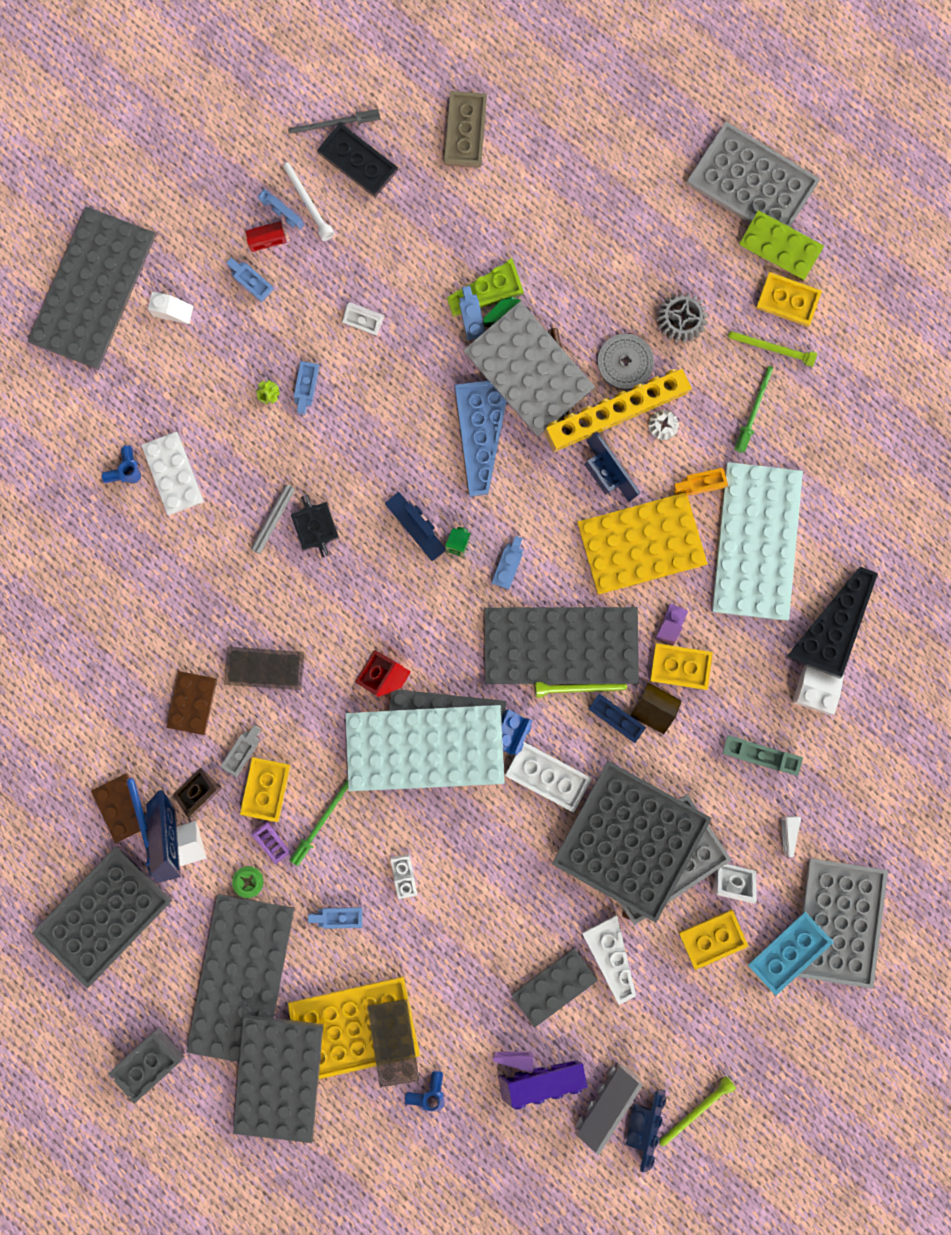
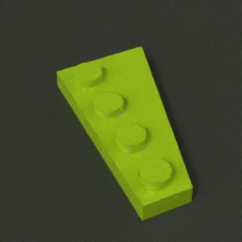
[447,258,524,317]

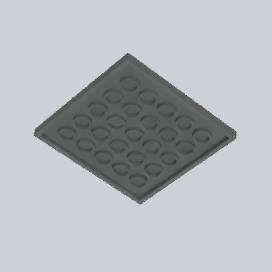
[552,761,712,923]

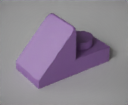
[655,603,688,646]

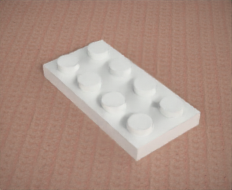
[141,432,204,516]
[505,742,592,813]

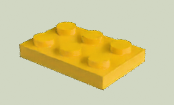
[756,272,822,327]
[650,643,713,690]
[240,757,291,822]
[678,909,749,970]

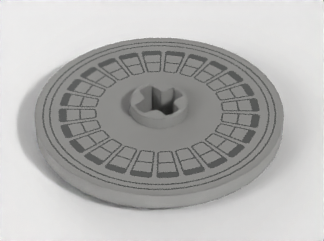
[598,334,654,390]

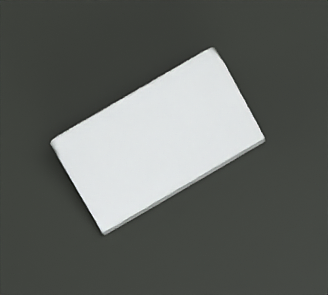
[342,303,385,336]

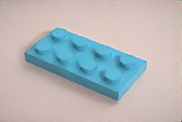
[748,912,834,996]

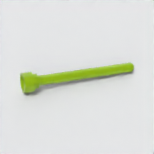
[728,331,817,367]
[535,682,627,698]
[659,1076,736,1146]

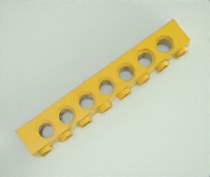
[544,368,692,453]

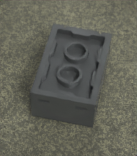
[108,1027,185,1104]

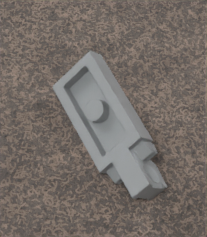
[220,725,262,778]

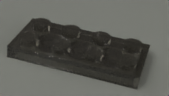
[224,647,305,690]
[368,999,419,1087]

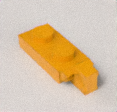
[673,468,728,496]

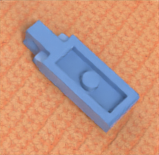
[257,189,304,230]
[226,258,274,303]
[459,286,485,341]
[294,361,320,416]
[491,536,523,590]
[308,907,363,929]

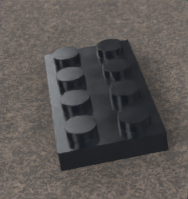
[317,123,398,198]

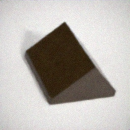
[630,682,682,735]
[173,768,222,818]

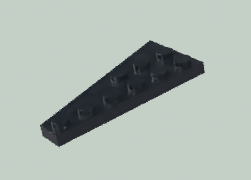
[785,567,878,679]

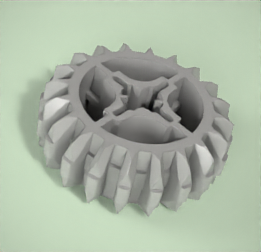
[657,292,708,344]

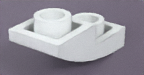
[390,854,417,899]

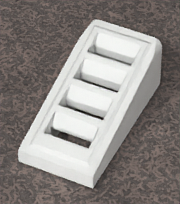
[781,816,801,857]

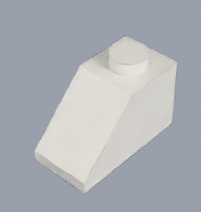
[148,292,194,324]

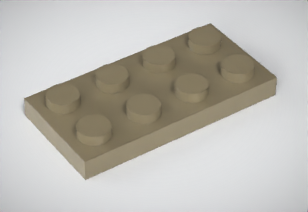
[444,91,487,168]

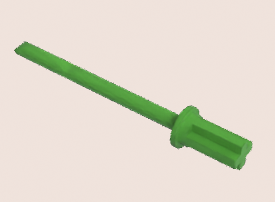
[734,366,774,453]
[289,780,349,866]

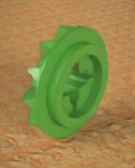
[232,866,264,898]

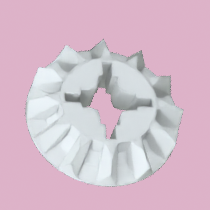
[648,410,679,440]

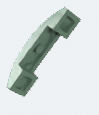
[722,735,803,776]

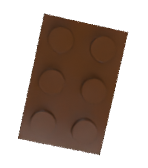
[166,671,217,735]
[91,773,146,844]

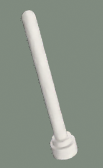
[283,163,335,241]

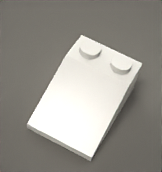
[792,665,844,715]

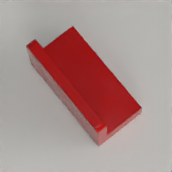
[245,221,287,252]

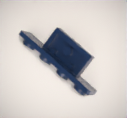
[584,432,640,502]
[385,492,446,561]
[625,1089,667,1173]

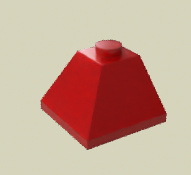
[355,650,411,697]

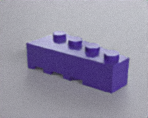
[498,1060,588,1110]

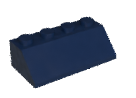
[144,790,181,883]

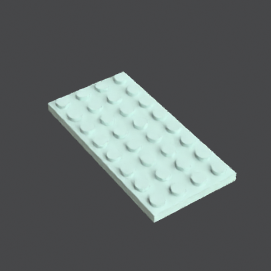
[712,462,803,621]
[346,705,505,791]

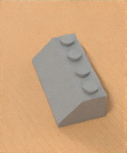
[575,1062,643,1155]

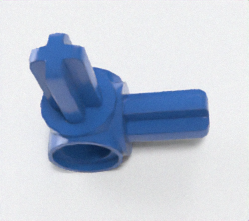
[101,445,141,484]
[405,1071,445,1112]

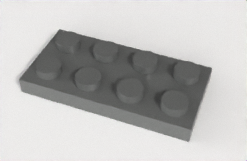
[511,948,598,1028]

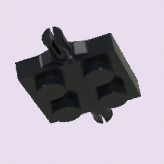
[290,495,340,558]

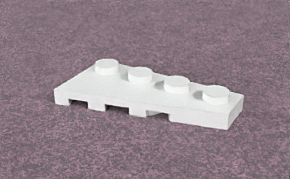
[582,915,636,1005]

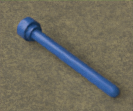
[127,778,150,870]

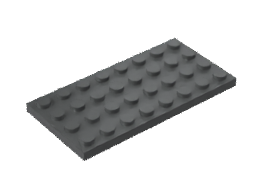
[27,206,156,370]
[485,607,639,684]
[186,894,295,1062]

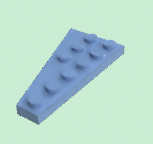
[455,381,506,497]

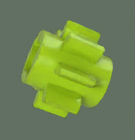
[256,380,280,405]

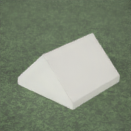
[177,821,207,866]
[712,864,757,904]

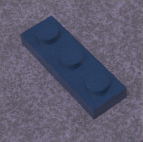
[588,693,646,743]

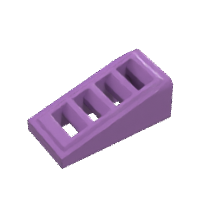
[251,820,291,864]
[493,1052,533,1073]

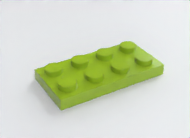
[739,210,824,280]

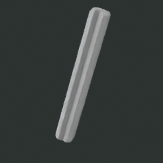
[251,484,295,554]

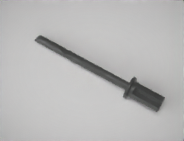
[288,109,381,134]

